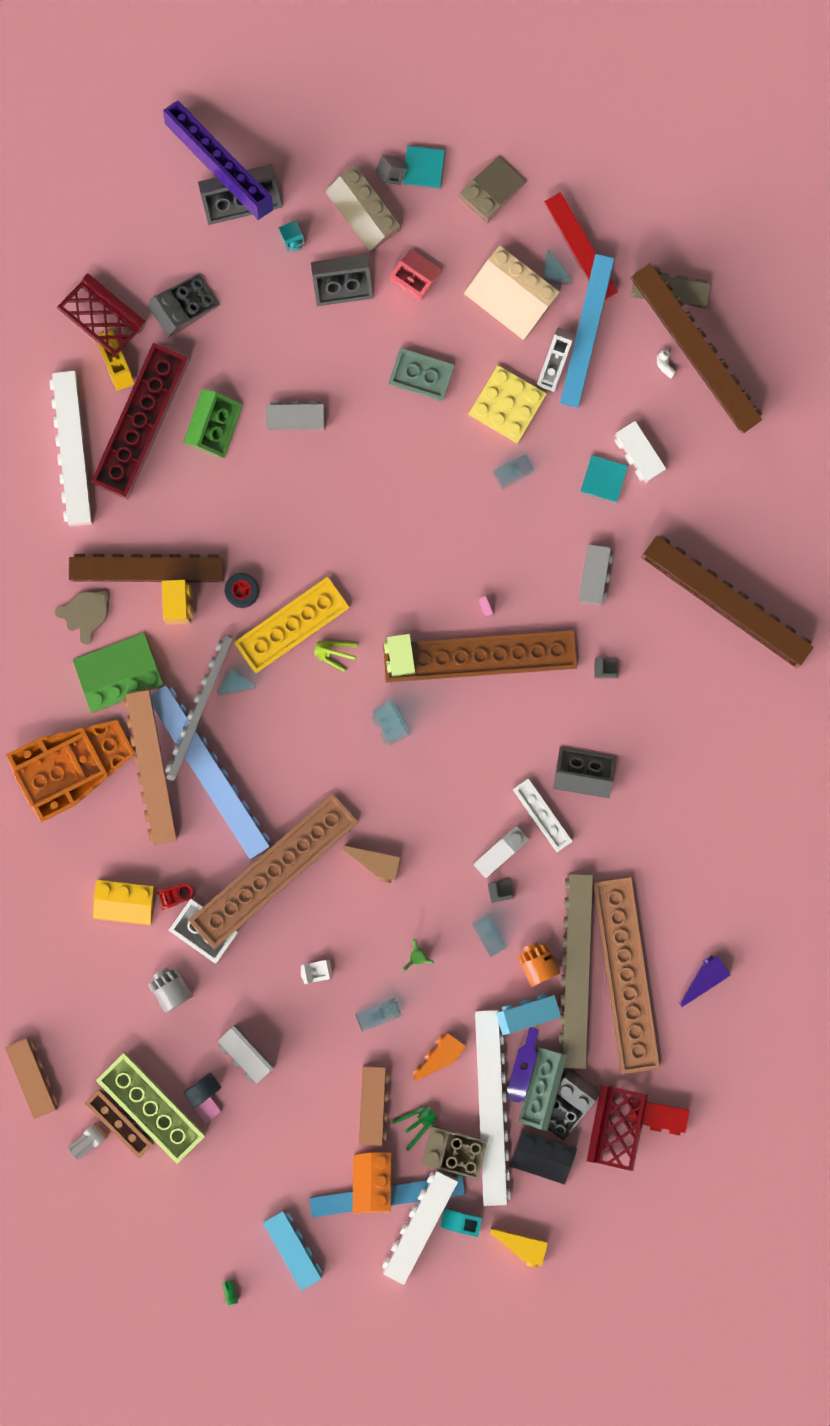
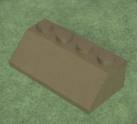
[325,165,400,252]

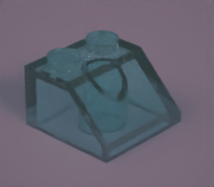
[371,700,410,746]

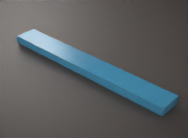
[560,254,614,408]
[309,1175,465,1218]

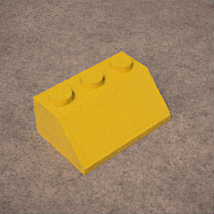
[93,880,155,925]

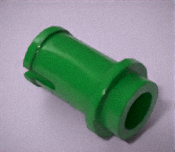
[222,1280,239,1306]

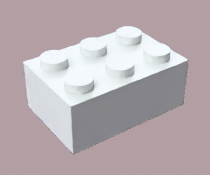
[168,899,239,964]

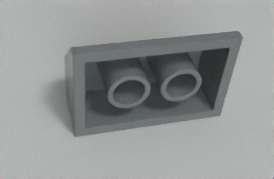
[311,254,373,306]
[553,747,616,799]

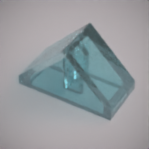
[543,250,573,285]
[217,669,256,696]

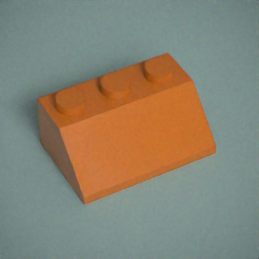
[352,1153,392,1214]

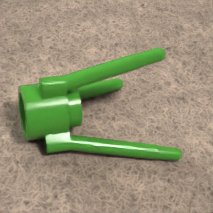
[402,939,434,971]

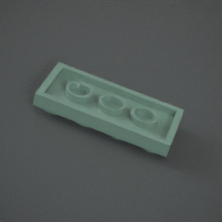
[518,1047,567,1131]

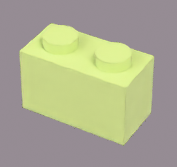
[384,634,415,677]

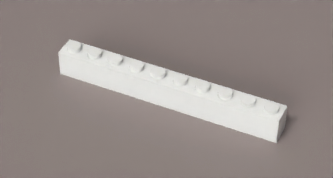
[475,1010,510,1206]

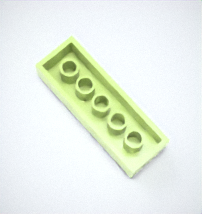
[96,1052,206,1164]

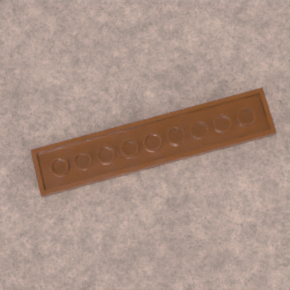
[383,630,577,683]

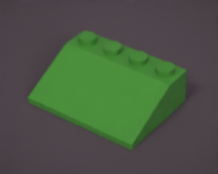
[73,633,164,714]

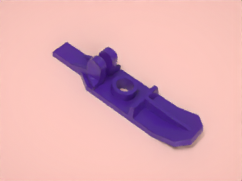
[506,1027,539,1103]

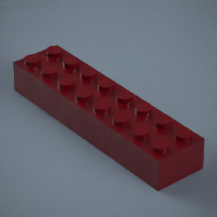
[91,342,190,500]

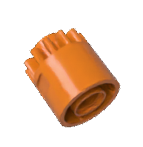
[517,941,561,987]

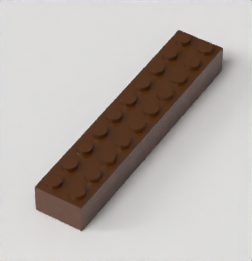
[630,263,763,433]
[641,535,814,669]

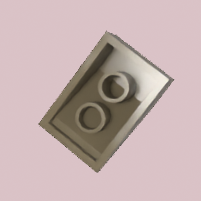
[459,156,526,223]

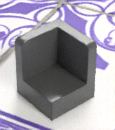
[376,155,407,185]
[594,658,618,679]
[488,880,514,903]

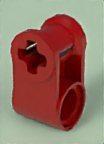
[156,883,195,910]

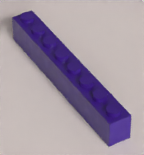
[163,100,273,220]

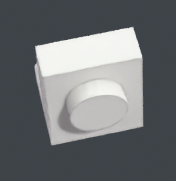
[301,959,333,984]

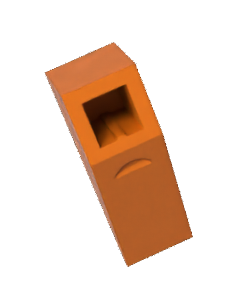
[412,1032,466,1081]

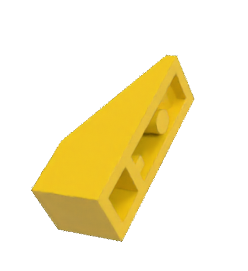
[97,329,134,391]
[490,1228,548,1268]

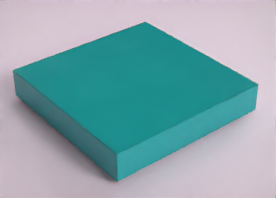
[402,146,445,189]
[580,455,628,503]

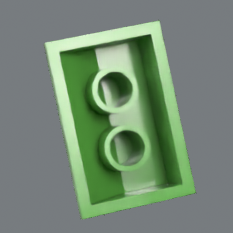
[183,389,243,458]

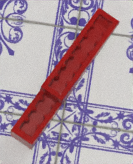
[544,192,618,299]

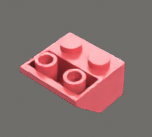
[390,249,443,301]

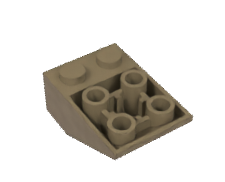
[421,1126,488,1179]

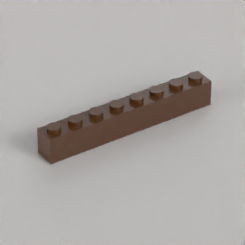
[69,554,224,582]

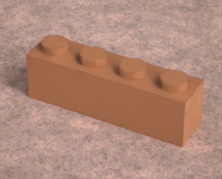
[5,1038,59,1119]
[359,1066,389,1146]
[85,1089,154,1158]

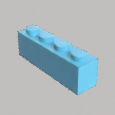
[263,1210,323,1291]

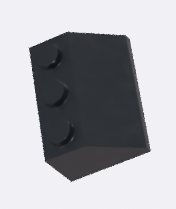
[510,1129,577,1185]

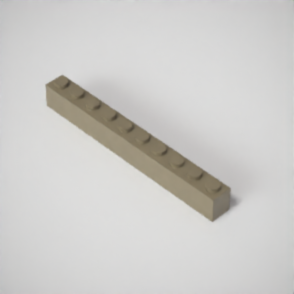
[559,874,593,1069]

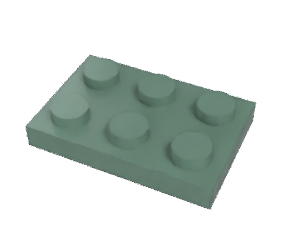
[388,348,454,402]

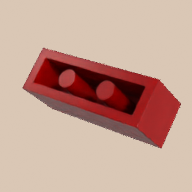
[627,1099,690,1136]

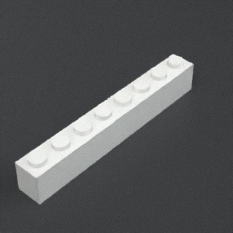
[49,371,93,527]

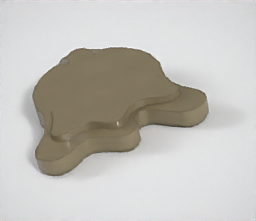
[55,591,109,645]

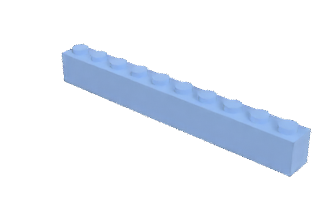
[151,685,271,860]

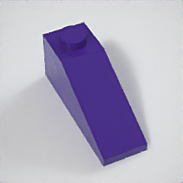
[679,955,731,1007]

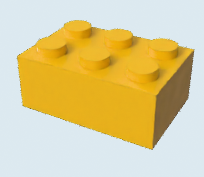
[162,580,194,625]

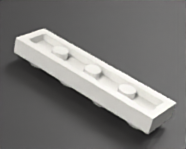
[513,779,573,853]

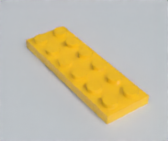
[234,577,350,674]

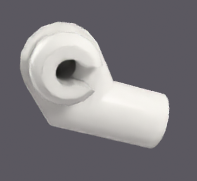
[657,349,676,378]

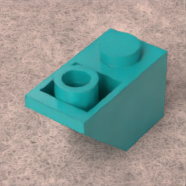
[278,221,305,253]
[440,1208,482,1237]

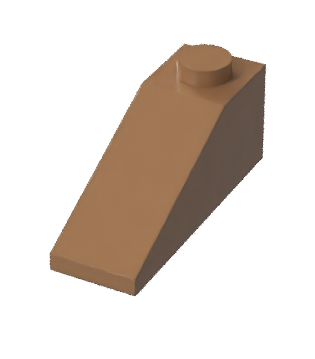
[343,846,400,883]

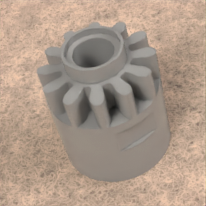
[148,967,193,1013]

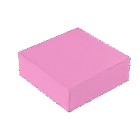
[479,596,493,618]
[195,1097,222,1123]

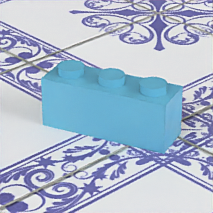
[496,993,561,1035]

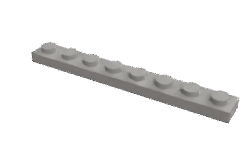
[165,636,233,781]

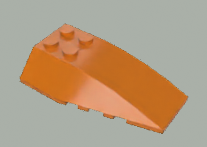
[6,720,135,823]

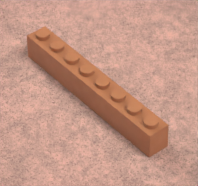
[123,688,177,845]

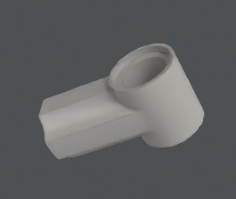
[68,1122,108,1160]

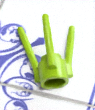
[314,639,358,672]

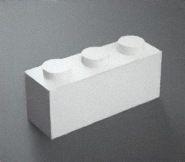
[614,421,666,483]

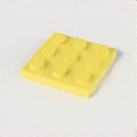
[469,365,547,444]

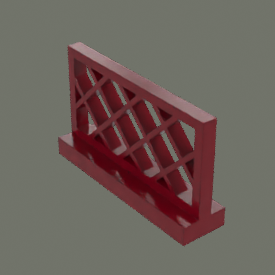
[57,273,146,357]
[586,1085,648,1171]

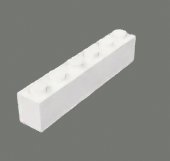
[382,1169,458,1285]

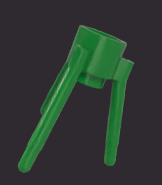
[392,1106,437,1151]

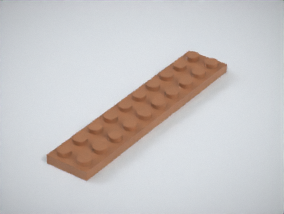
[188,794,358,950]
[593,877,660,1074]

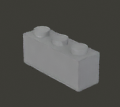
[266,401,324,430]
[578,544,613,606]

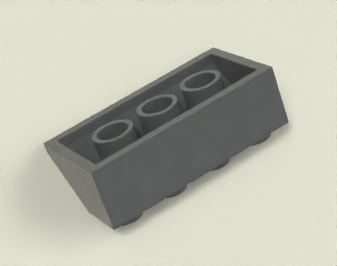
[198,164,282,225]

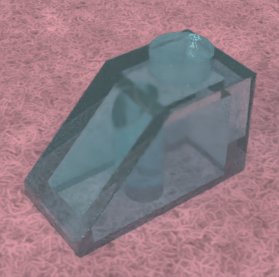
[493,455,535,490]
[472,914,507,957]
[355,998,402,1032]

